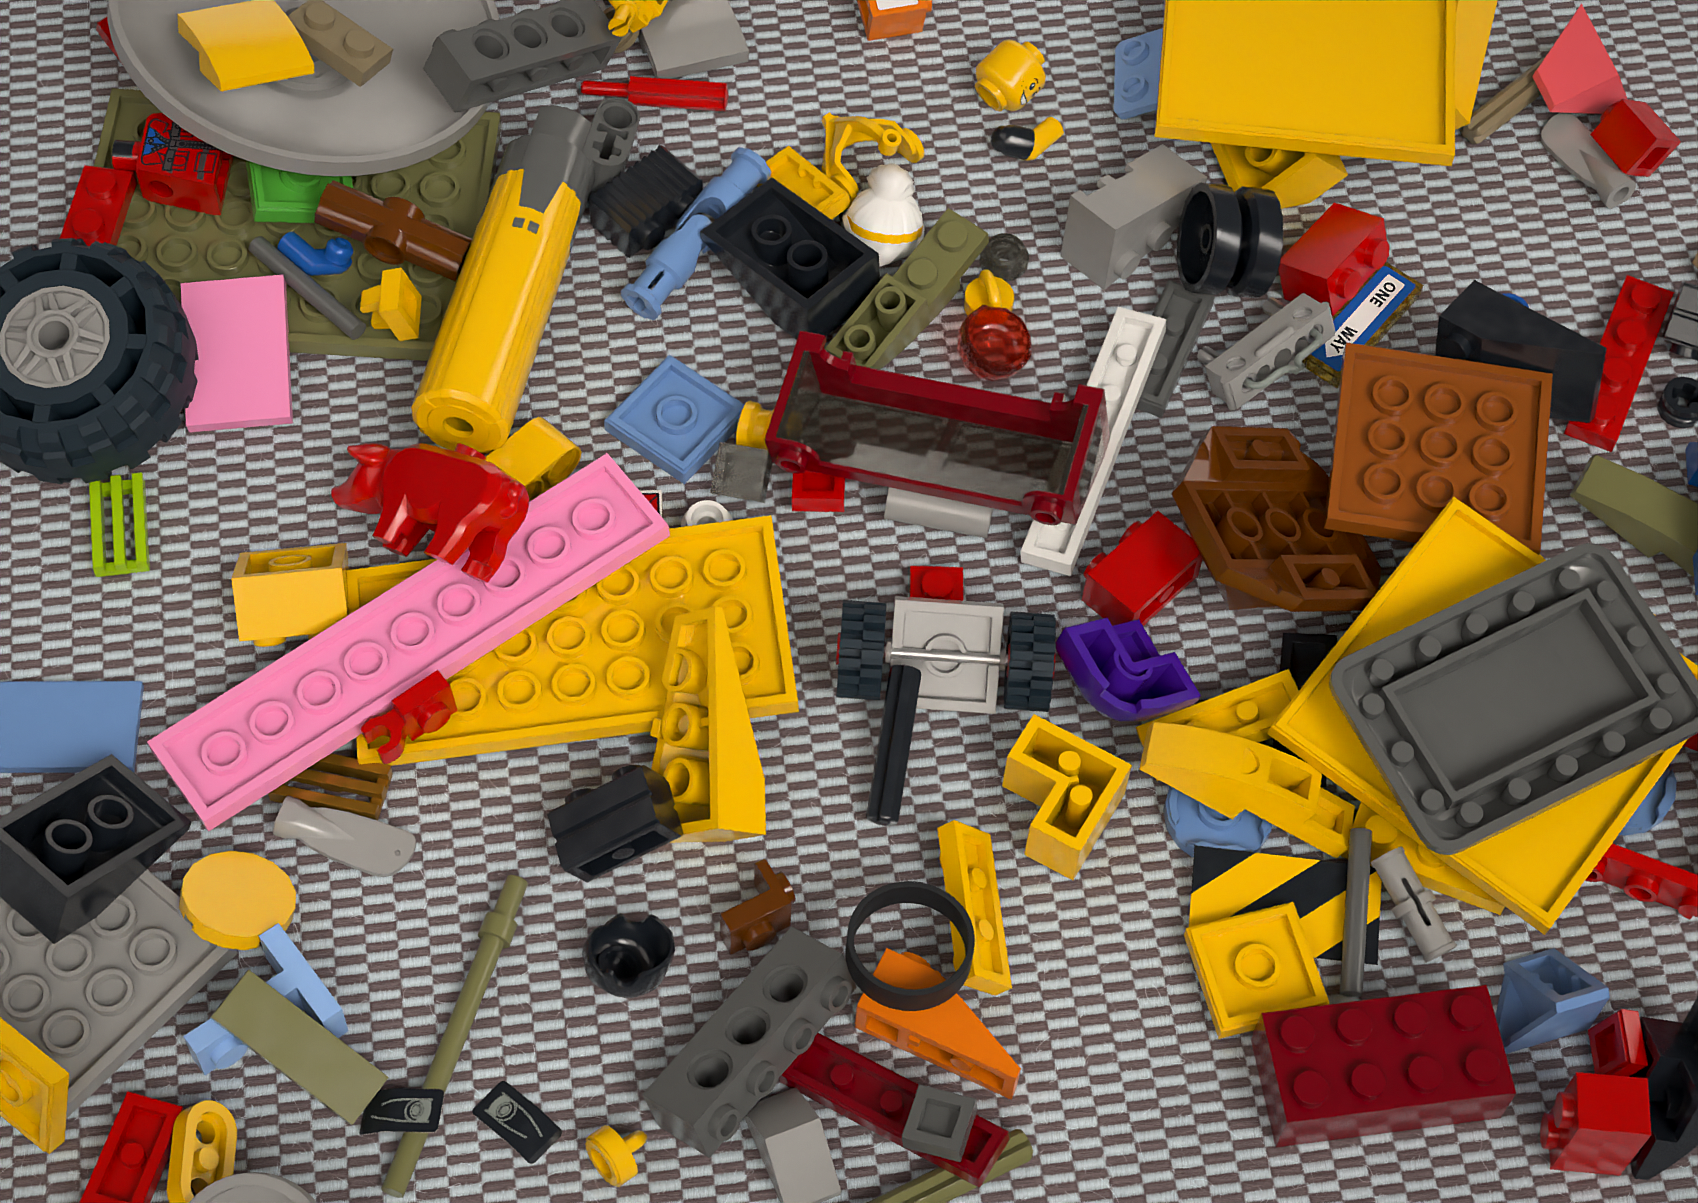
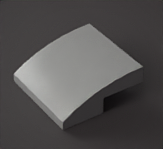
[638,0,749,79]

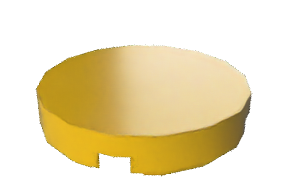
[179,851,296,950]

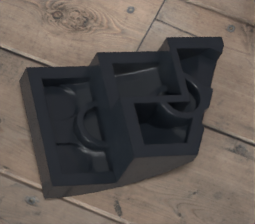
[1629,996,1698,1180]

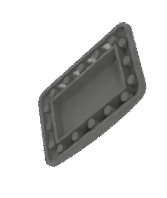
[1329,543,1698,855]

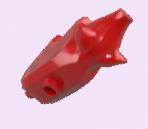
[331,443,529,583]

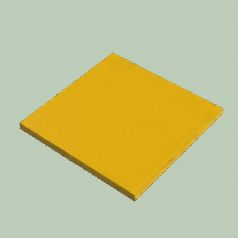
[1154,0,1456,166]
[1267,497,1698,935]

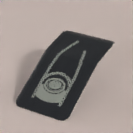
[472,1081,562,1164]
[359,1088,445,1135]

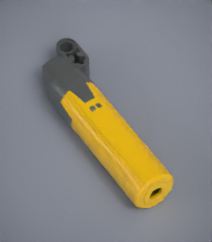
[411,97,640,453]

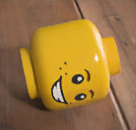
[975,39,1046,112]

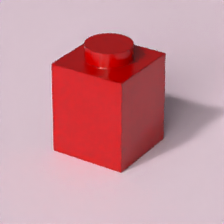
[1590,99,1681,177]

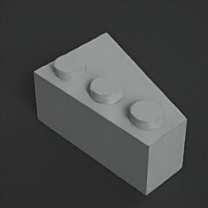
[1061,144,1207,290]

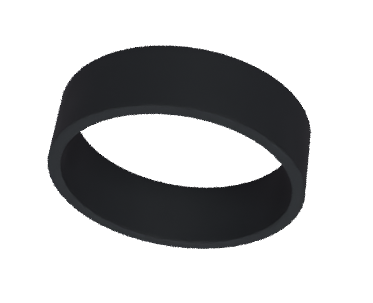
[845,881,975,1011]

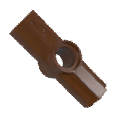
[314,180,472,281]

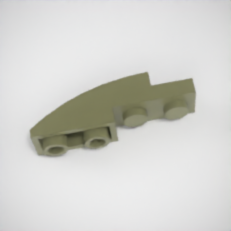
[825,208,989,370]

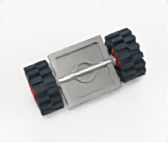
[836,596,1056,714]

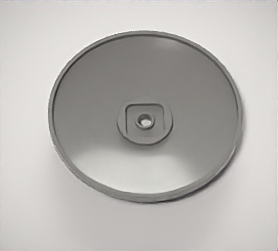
[107,0,500,176]

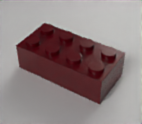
[1251,985,1516,1148]

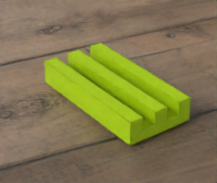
[89,472,150,577]

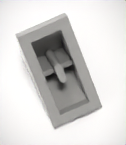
[745,1088,841,1203]

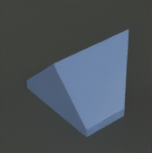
[1495,948,1610,1054]

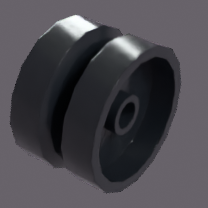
[1177,182,1283,298]

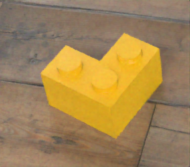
[1002,714,1132,881]

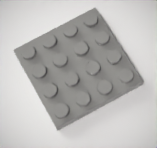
[0,870,238,1118]

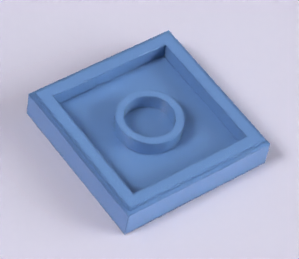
[604,354,745,484]

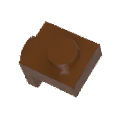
[720,859,796,955]

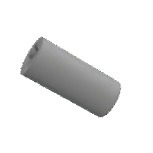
[884,473,996,538]

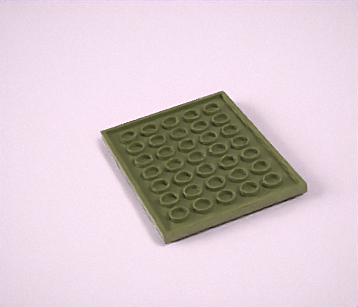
[94,88,502,361]

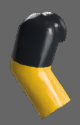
[991,117,1064,161]

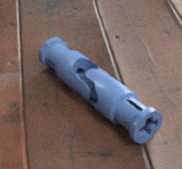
[621,147,771,320]

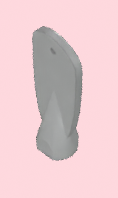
[1541,113,1636,209]
[273,796,416,877]

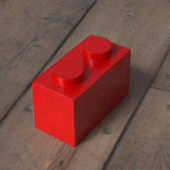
[1278,202,1389,316]
[1082,510,1203,626]
[1540,1072,1651,1176]

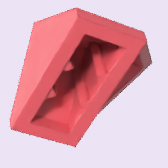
[1532,3,1628,114]

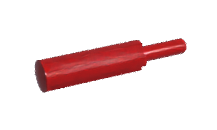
[581,76,729,112]

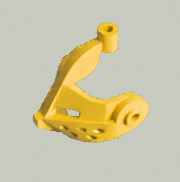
[821,112,925,209]

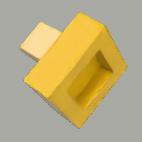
[360,267,422,341]

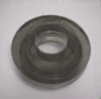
[979,233,1029,281]

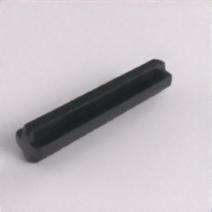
[866,665,922,826]

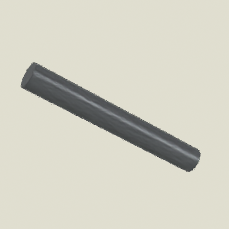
[249,236,366,340]
[1340,828,1372,997]

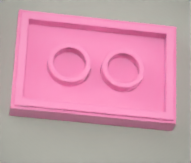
[181,275,293,432]

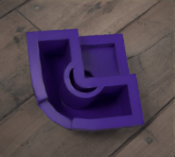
[1055,618,1201,721]

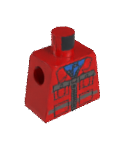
[112,113,234,215]

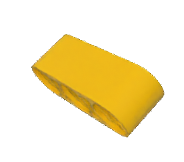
[486,417,582,502]

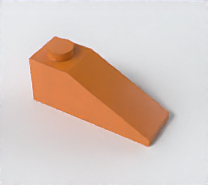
[855,948,1021,1100]

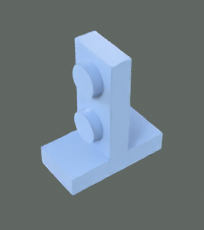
[183,923,348,1075]

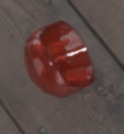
[957,304,1032,381]

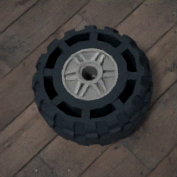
[0,238,199,484]

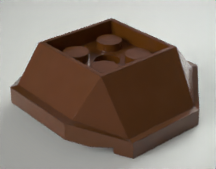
[1171,426,1381,612]

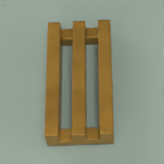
[268,753,393,821]

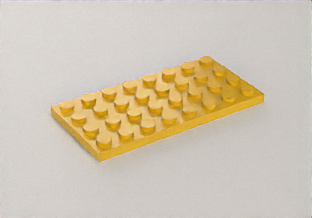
[346,515,799,766]

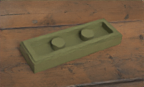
[210,970,389,1125]

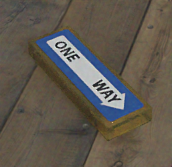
[1302,262,1424,389]

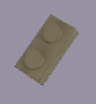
[288,0,393,87]

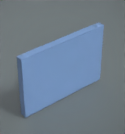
[0,681,144,773]

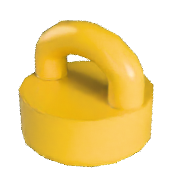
[964,269,1014,326]
[585,1125,647,1187]

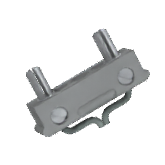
[1197,293,1336,410]

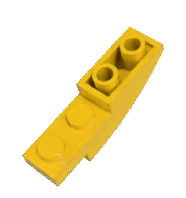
[1139,722,1355,858]

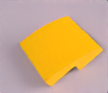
[177,0,314,91]

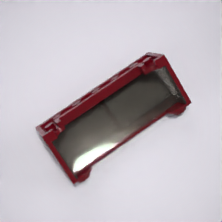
[764,331,1110,525]

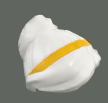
[842,163,925,267]

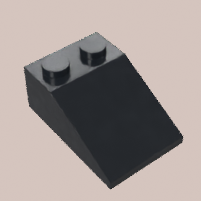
[700,177,880,340]
[1435,280,1607,423]
[0,754,191,944]

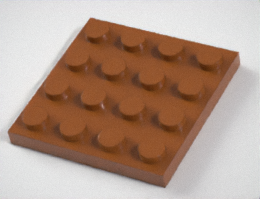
[1324,342,1553,555]

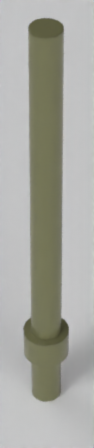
[381,875,528,1198]

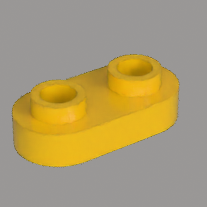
[167,1100,237,1203]

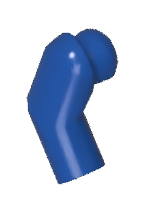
[277,232,354,276]

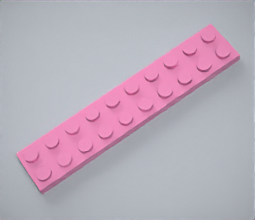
[147,453,670,832]

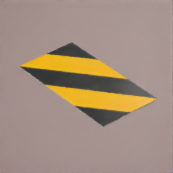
[1189,845,1382,965]

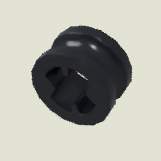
[1657,377,1698,428]

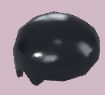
[582,913,676,998]

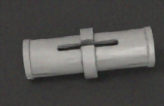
[1371,846,1457,963]

